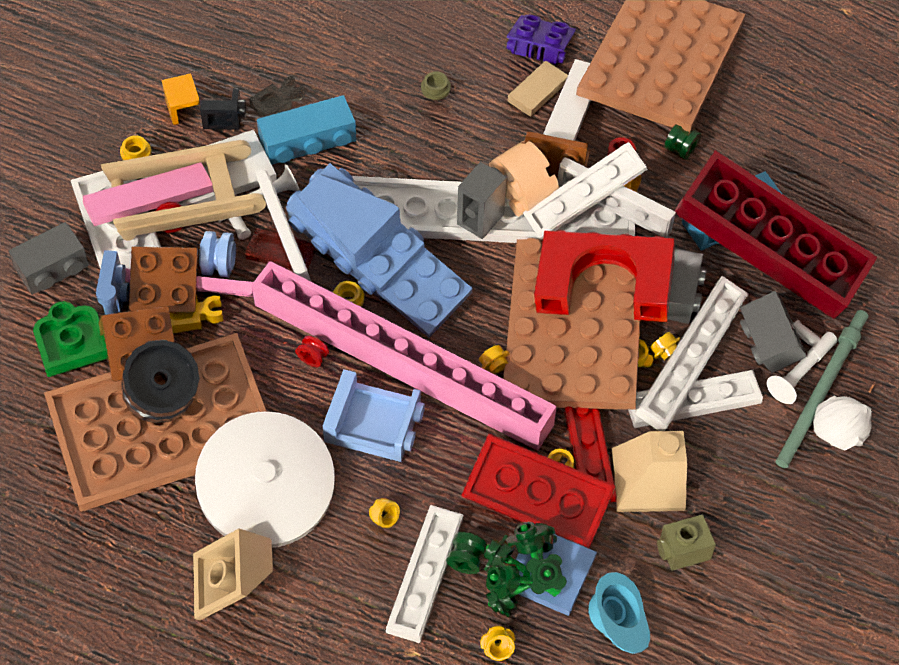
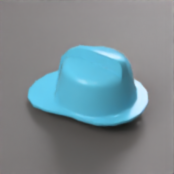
[588,572,650,654]

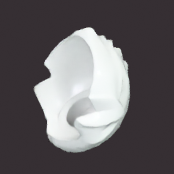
[813,396,872,451]

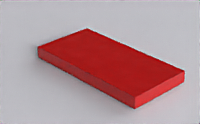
[461,434,616,549]

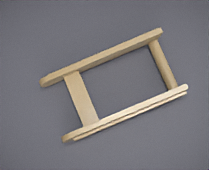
[101,140,266,241]

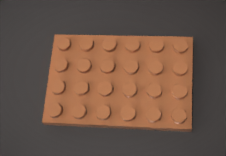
[576,0,745,132]
[503,238,640,410]
[44,333,267,512]

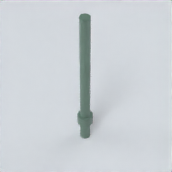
[776,310,869,468]

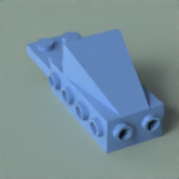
[286,163,473,338]

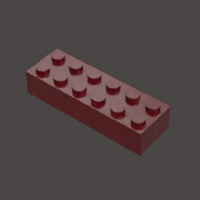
[674,150,878,319]

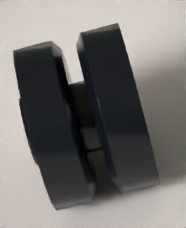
[121,340,200,424]

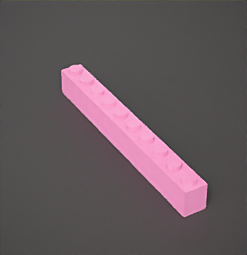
[252,261,556,451]

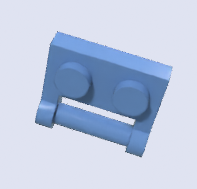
[96,250,130,315]

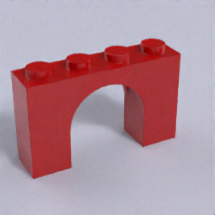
[534,230,675,322]

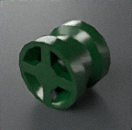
[664,124,701,160]
[446,532,487,574]

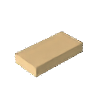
[508,61,568,117]

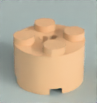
[489,140,559,217]

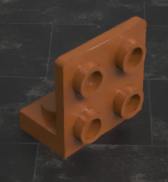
[525,132,590,180]
[129,247,200,313]
[99,306,174,382]

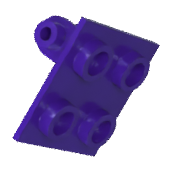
[506,14,576,65]

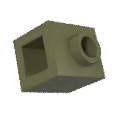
[657,514,716,571]

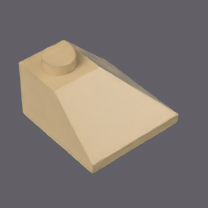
[611,431,687,512]
[193,528,273,620]

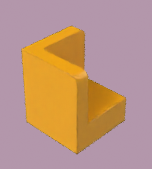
[162,73,200,125]

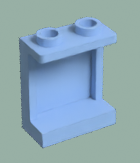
[323,369,425,462]

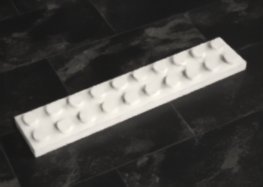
[352,176,635,243]

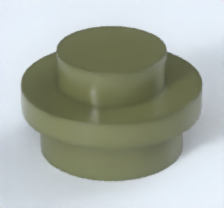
[421,72,451,100]

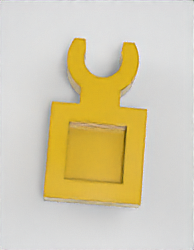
[170,295,223,333]

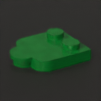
[33,301,108,377]

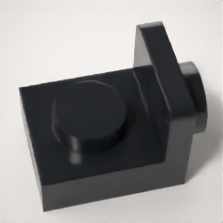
[200,88,246,130]

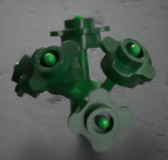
[484,522,567,617]

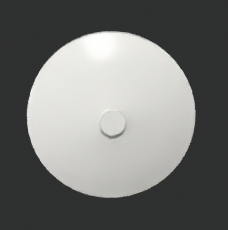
[195,412,335,548]

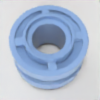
[199,231,236,278]

